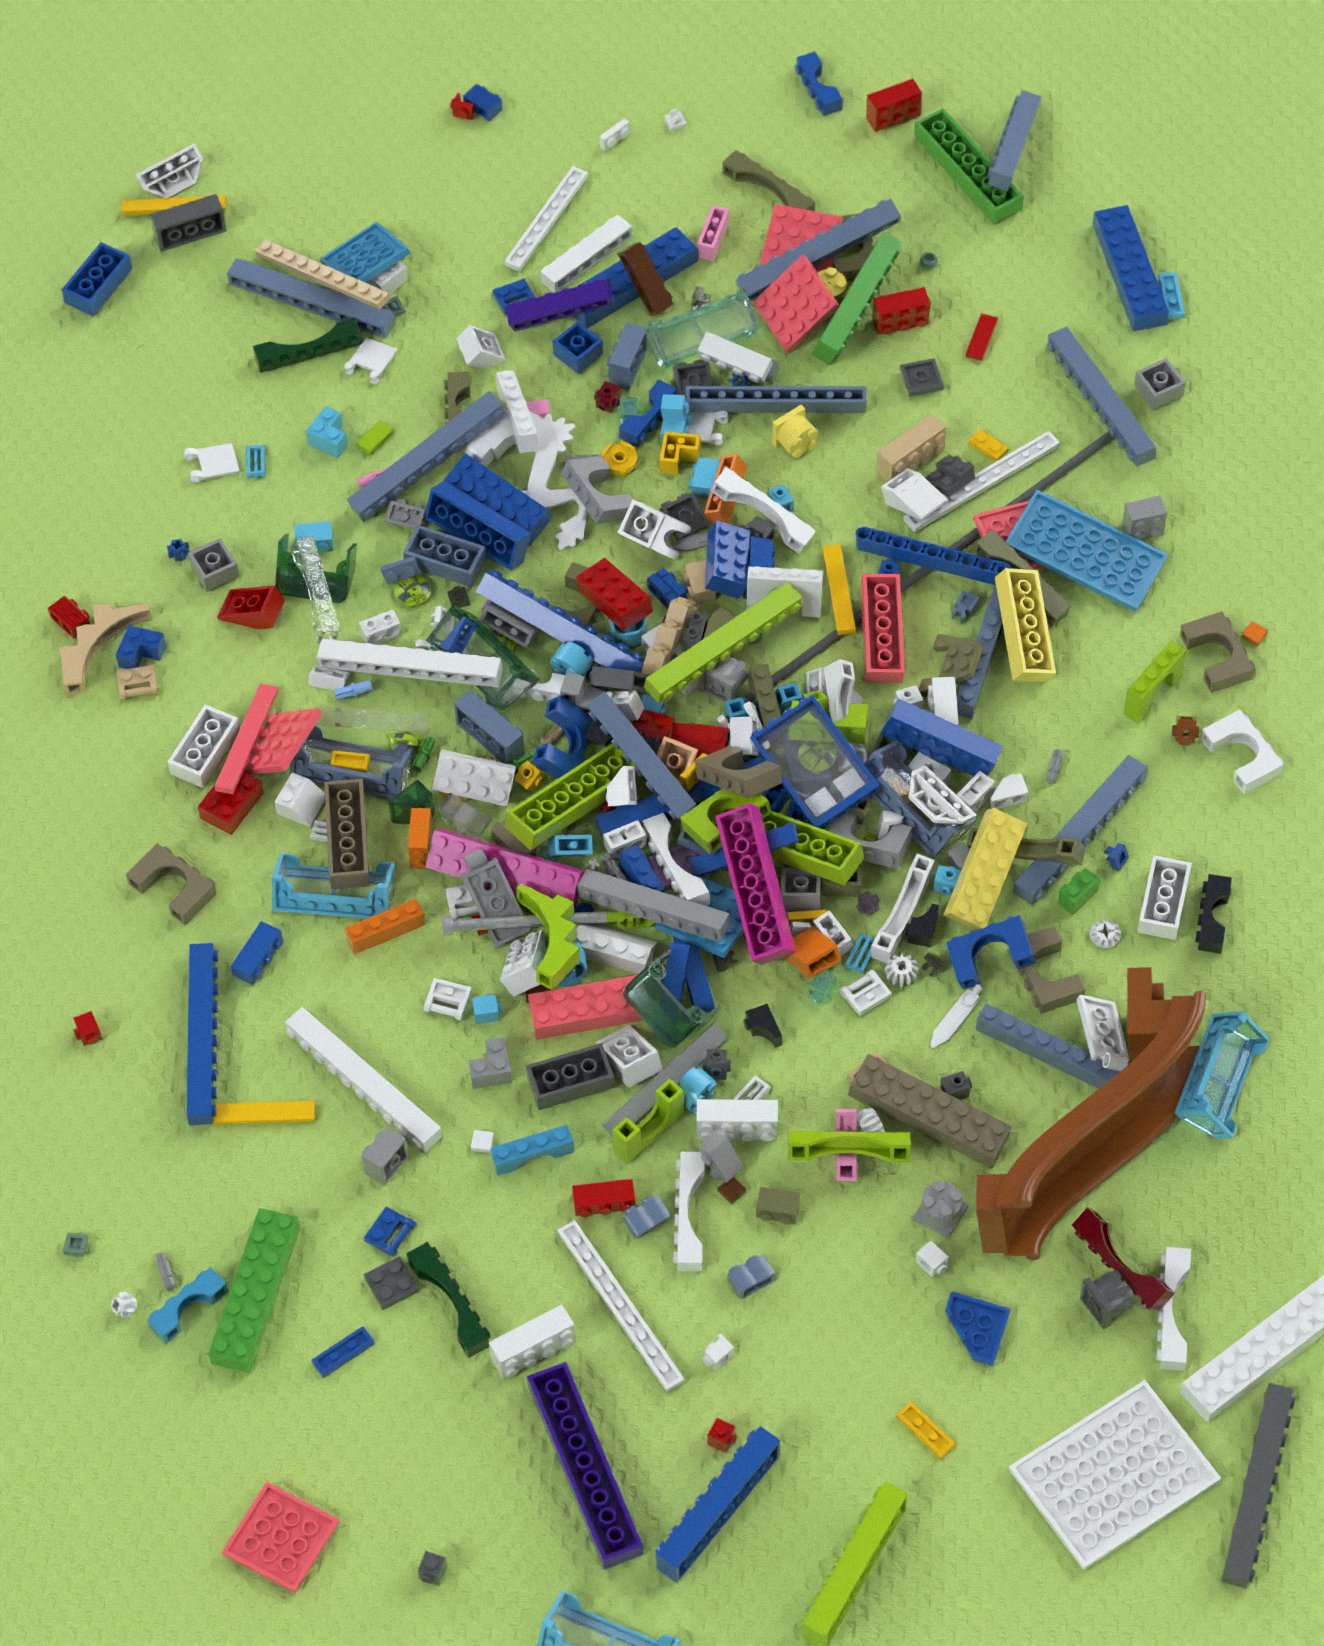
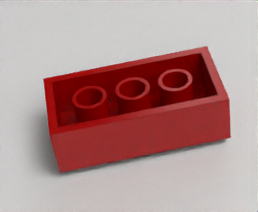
[576,557,653,631]

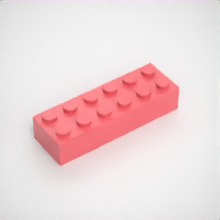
[860,574,905,683]
[528,974,652,1040]

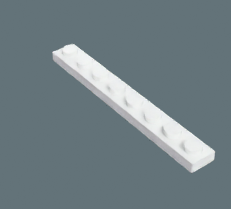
[504,166,588,272]

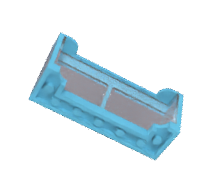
[272,853,395,919]
[537,1590,680,1646]

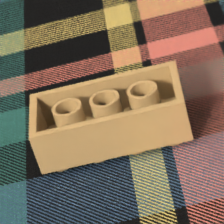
[876,414,946,483]

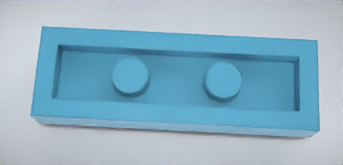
[1158,272,1184,319]

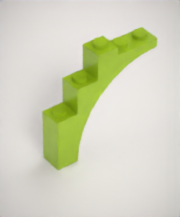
[516,884,580,990]

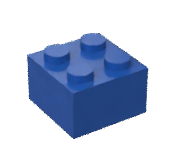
[552,321,603,374]

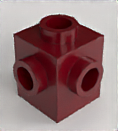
[594,381,621,413]

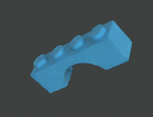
[724,683,802,722]
[490,1125,574,1176]
[147,1267,229,1344]

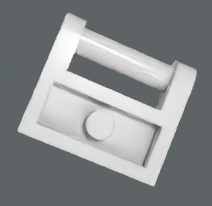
[445,885,485,920]
[839,969,892,1016]
[424,978,472,1021]

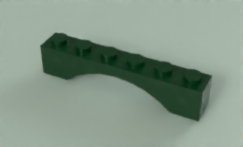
[253,318,362,373]
[406,1241,491,1358]

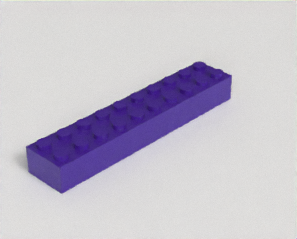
[527,1362,644,1570]

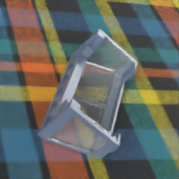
[290,725,414,800]
[857,740,976,858]

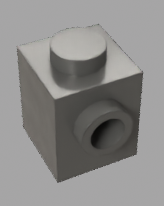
[940,1071,972,1100]
[418,1551,447,1586]

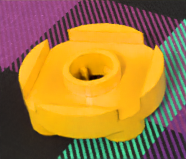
[602,442,638,477]

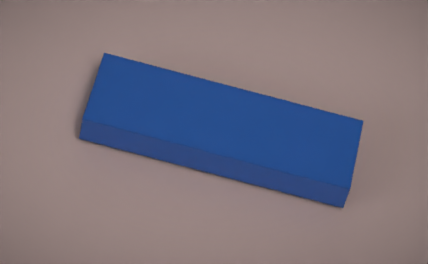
[311,1326,375,1378]

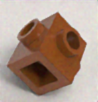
[1172,716,1199,745]

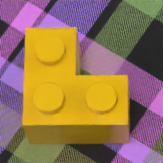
[659,431,701,475]

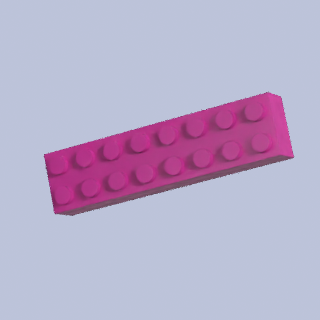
[715,803,796,965]
[425,828,585,909]

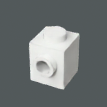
[893,685,923,709]

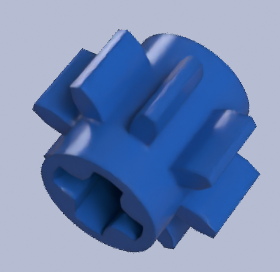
[728,373,751,386]
[167,539,190,562]

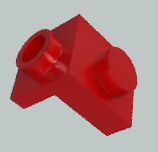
[450,93,474,120]

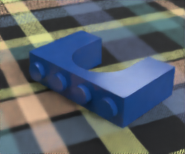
[532,695,592,779]
[946,915,1037,990]

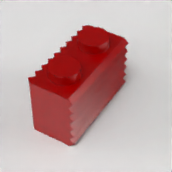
[48,596,90,639]

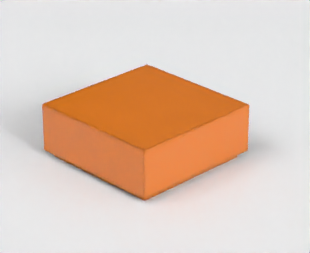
[1242,621,1268,646]

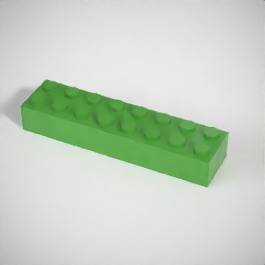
[914,108,1024,224]
[811,231,902,365]
[208,1208,300,1374]

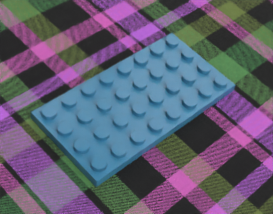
[1005,489,1168,612]

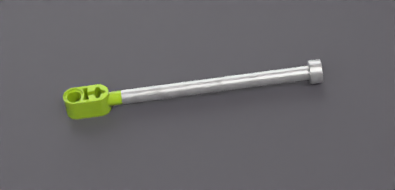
[442,909,653,936]

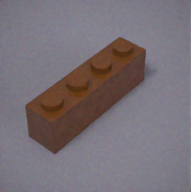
[617,242,673,316]

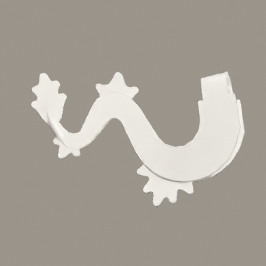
[465,410,588,551]

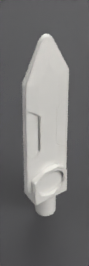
[930,984,982,1048]

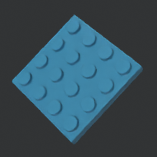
[320,221,410,283]
[656,876,744,958]

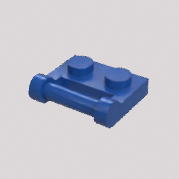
[492,278,536,315]
[364,1206,417,1257]

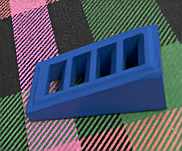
[440,616,477,654]

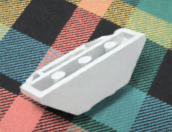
[135,143,203,198]
[908,765,977,825]

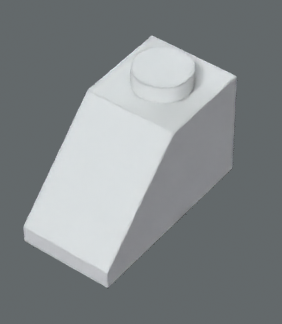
[606,766,637,807]
[990,774,1028,809]

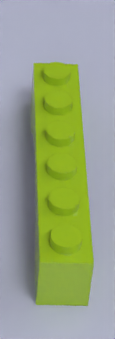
[788,1131,911,1163]

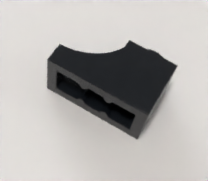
[905,904,939,947]
[743,1004,782,1048]

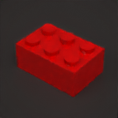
[866,78,922,132]
[872,287,931,335]
[198,772,264,835]

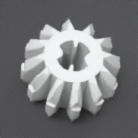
[885,953,918,988]
[856,1108,885,1132]

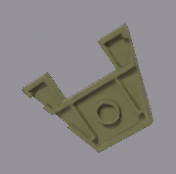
[919,634,983,697]

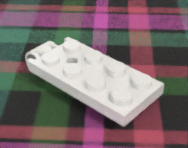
[1077,995,1130,1071]

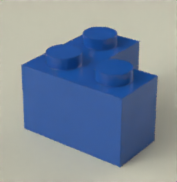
[116,625,166,669]

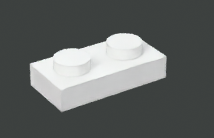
[599,118,630,152]

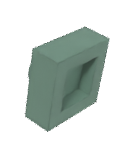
[63,1233,88,1257]

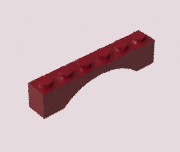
[1071,1207,1175,1311]

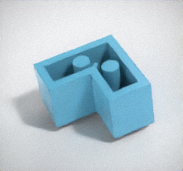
[661,394,691,443]
[306,406,348,458]

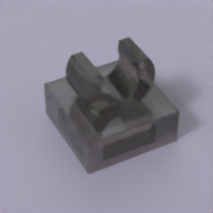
[691,286,711,312]
[447,585,470,610]
[712,950,738,972]
[922,952,948,977]

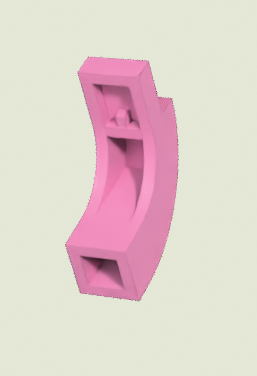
[836,1109,857,1181]

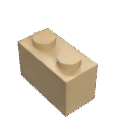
[682,560,716,604]

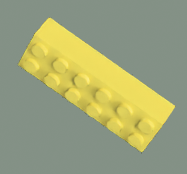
[995,568,1056,682]
[943,807,1027,930]

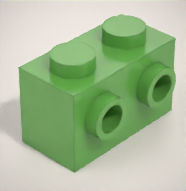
[1058,868,1100,915]

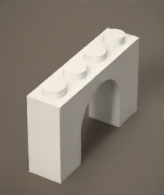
[747,566,823,617]
[1200,710,1284,794]

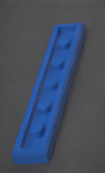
[689,823,799,877]

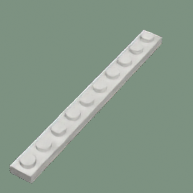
[904,431,1060,533]
[557,1220,684,1392]

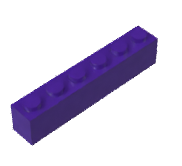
[506,279,614,332]

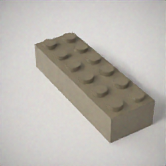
[324,779,370,889]

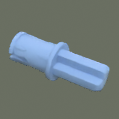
[334,680,373,700]

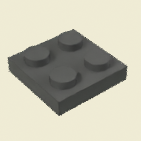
[900,358,944,397]
[363,1256,419,1310]

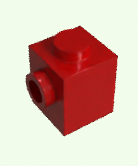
[73,1011,102,1046]
[707,1418,737,1453]

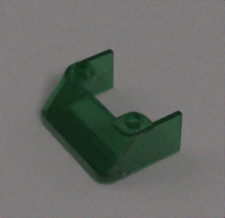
[275,534,357,603]
[623,949,721,1048]

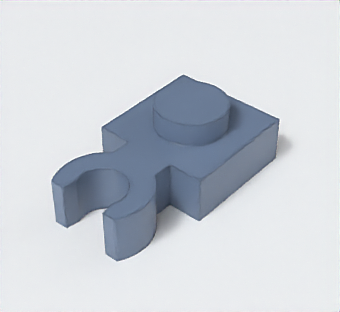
[951,590,980,623]

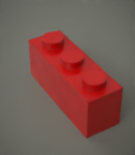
[572,1179,636,1217]

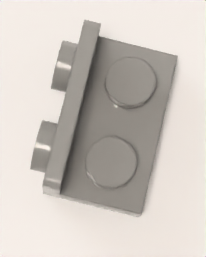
[385,499,426,530]

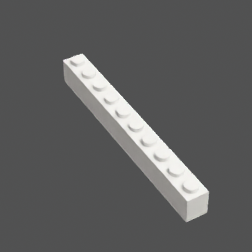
[316,639,504,688]
[285,1007,442,1152]

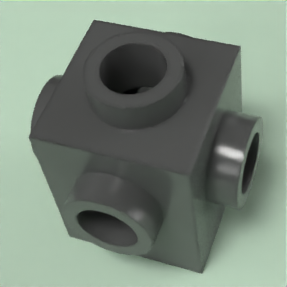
[703,1049,731,1080]

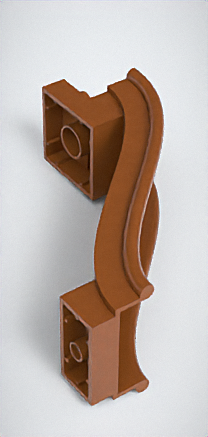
[976,967,1207,1260]

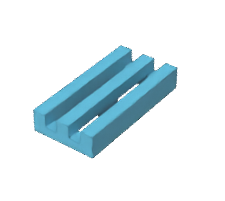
[246,445,265,479]
[846,932,875,974]

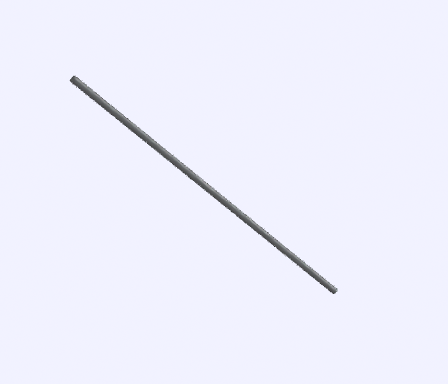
[745,431,1115,701]

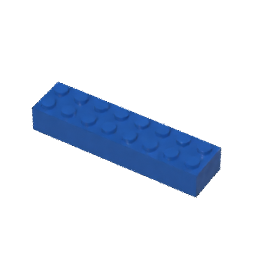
[1093,205,1169,331]
[573,227,698,328]
[655,1426,780,1583]

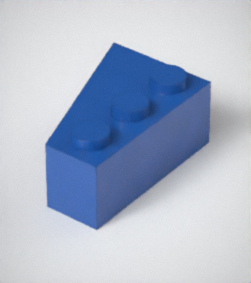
[743,536,775,599]

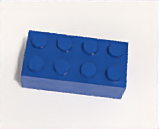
[61,242,133,316]
[705,520,750,599]

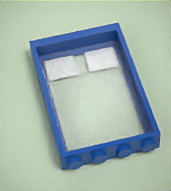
[750,695,880,829]

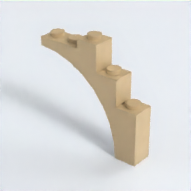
[641,597,701,696]
[60,603,152,695]

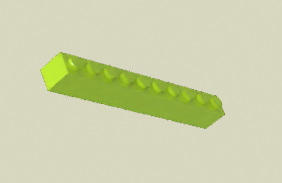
[644,582,802,704]

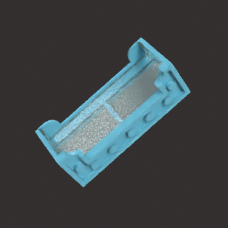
[1174,1011,1270,1139]

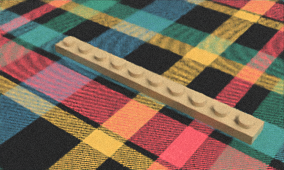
[255,240,391,310]

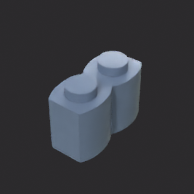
[622,1195,671,1239]
[727,1255,775,1299]

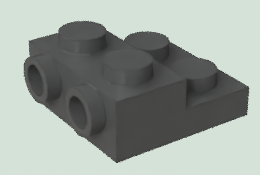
[673,359,713,400]
[925,454,975,497]
[659,492,710,541]
[682,610,708,651]

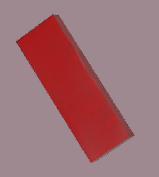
[965,313,998,361]

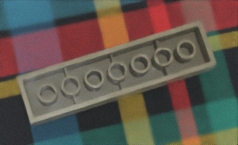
[848,1054,1012,1168]

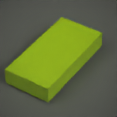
[356,420,394,455]

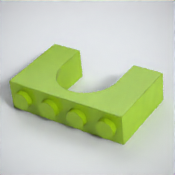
[1123,640,1187,724]
[789,700,868,744]
[680,788,771,855]
[612,1078,684,1164]

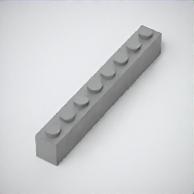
[577,869,730,942]

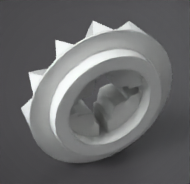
[1090,919,1121,948]

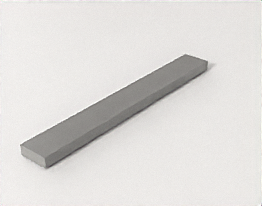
[602,1022,728,1138]

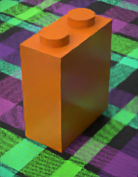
[408,808,433,869]
[785,926,842,979]

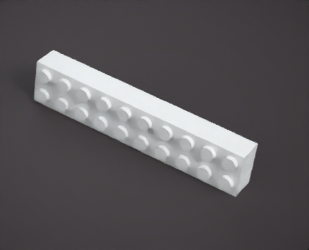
[1180,1275,1324,1423]

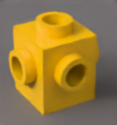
[513,761,548,793]

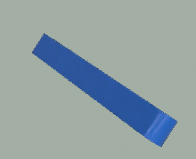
[855,527,1011,585]

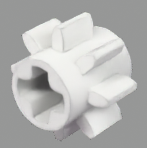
[111,1292,137,1318]

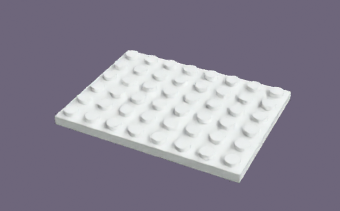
[1008,1380,1221,1571]

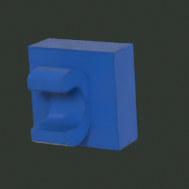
[1104,843,1129,871]

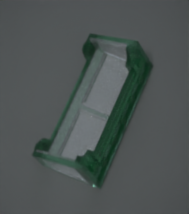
[426,605,540,710]

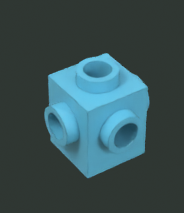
[933,865,961,896]

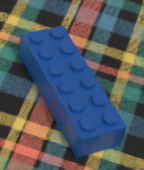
[443,453,553,546]
[424,481,531,570]
[880,698,1002,777]

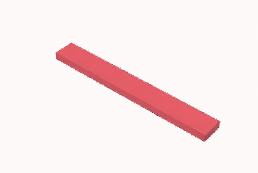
[214,683,278,794]

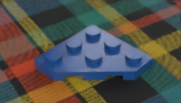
[945,1291,1011,1367]

